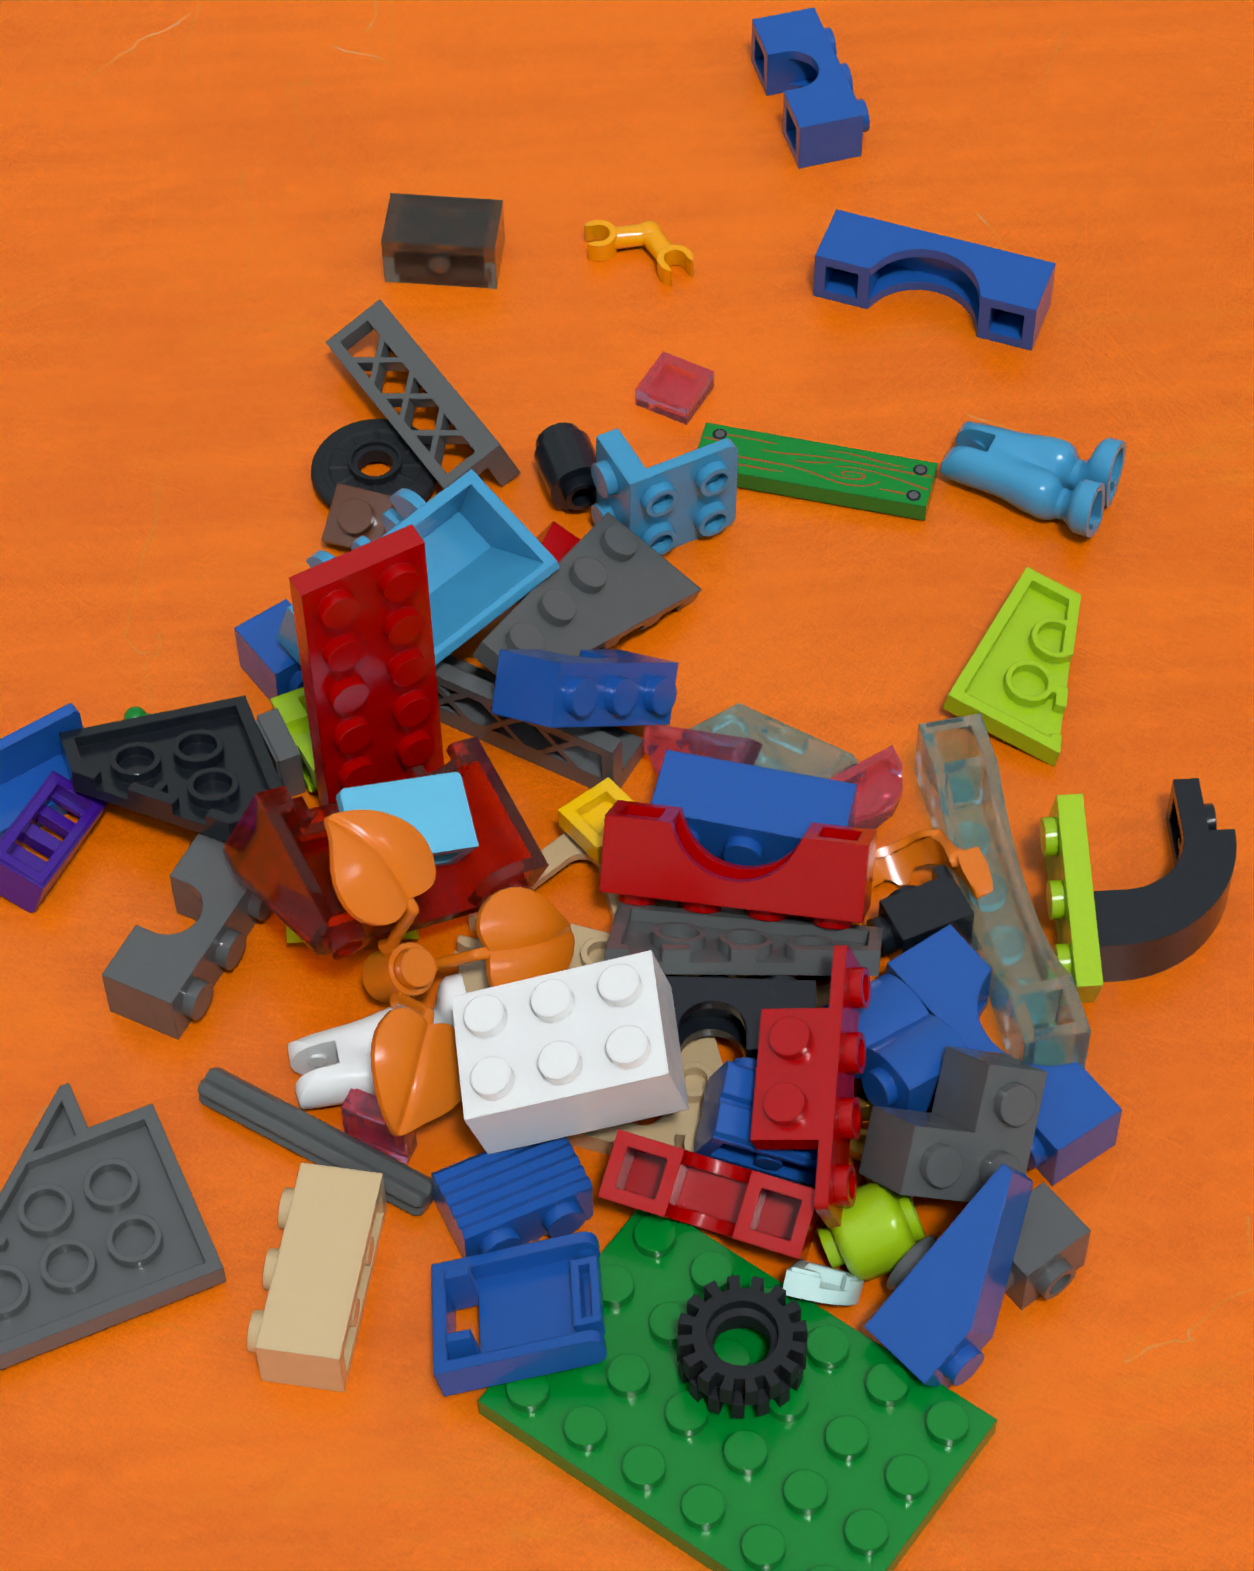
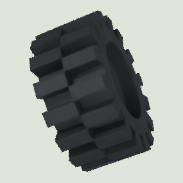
[677,1275,808,1419]

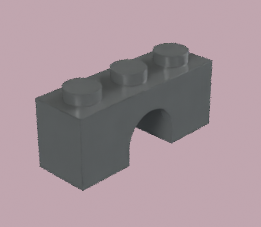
[102,833,278,1040]

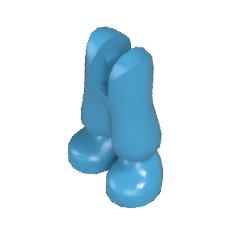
[940,421,1126,538]

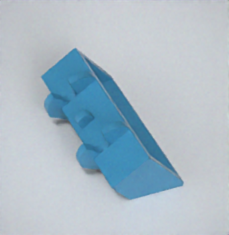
[276,469,560,665]

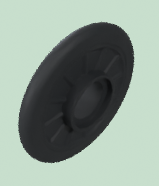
[311,419,438,507]

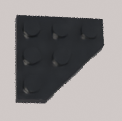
[59,695,294,843]

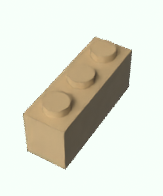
[247,1162,387,1392]

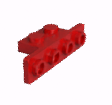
[750,945,871,1228]

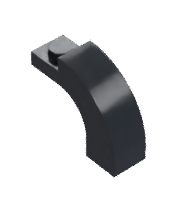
[1093,778,1237,982]

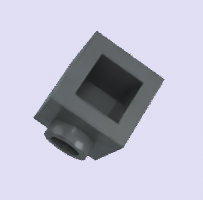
[1005,1182,1091,1310]

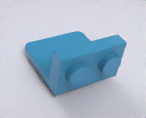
[591,428,738,556]

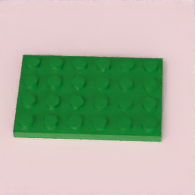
[478,1209,997,1571]

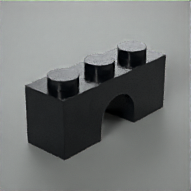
[666,975,816,1059]

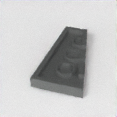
[472,512,702,675]
[604,903,883,977]

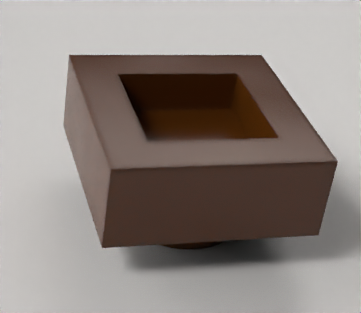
[321,483,397,551]

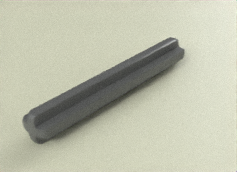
[197,1067,434,1215]

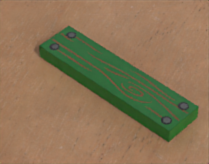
[698,422,938,521]

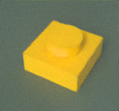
[558,777,634,865]

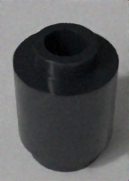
[534,422,596,511]

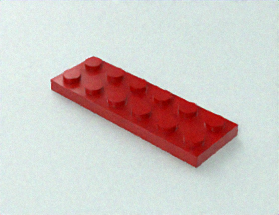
[289,524,445,824]

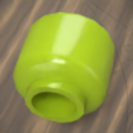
[817,1181,926,1282]

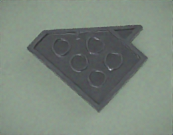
[0,1083,226,1370]

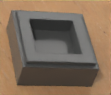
[255,708,306,799]

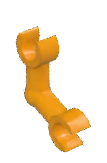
[584,219,694,286]

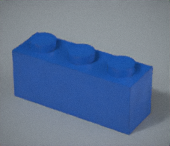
[651,750,857,866]

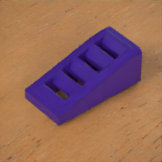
[0,770,107,913]

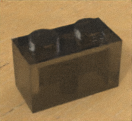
[381,193,505,289]

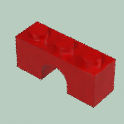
[598,1129,820,1260]

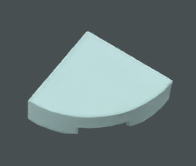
[783,1259,864,1305]

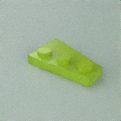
[943,567,1081,767]

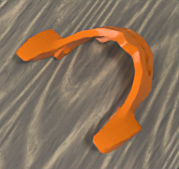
[852,829,993,926]

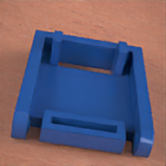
[431,1231,607,1396]

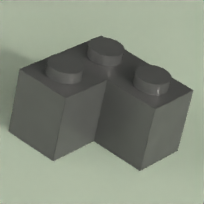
[859,1046,1048,1202]

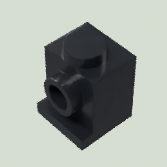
[866,864,975,961]

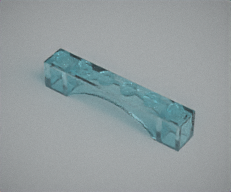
[914,713,1091,1069]

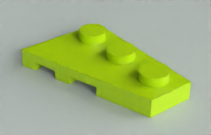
[1040,794,1103,1004]

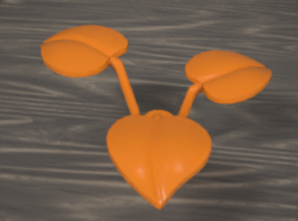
[323,810,575,1136]

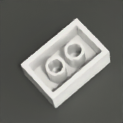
[451,950,689,1154]

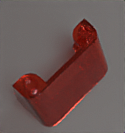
[223,737,549,960]

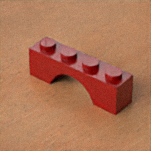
[599,800,877,929]

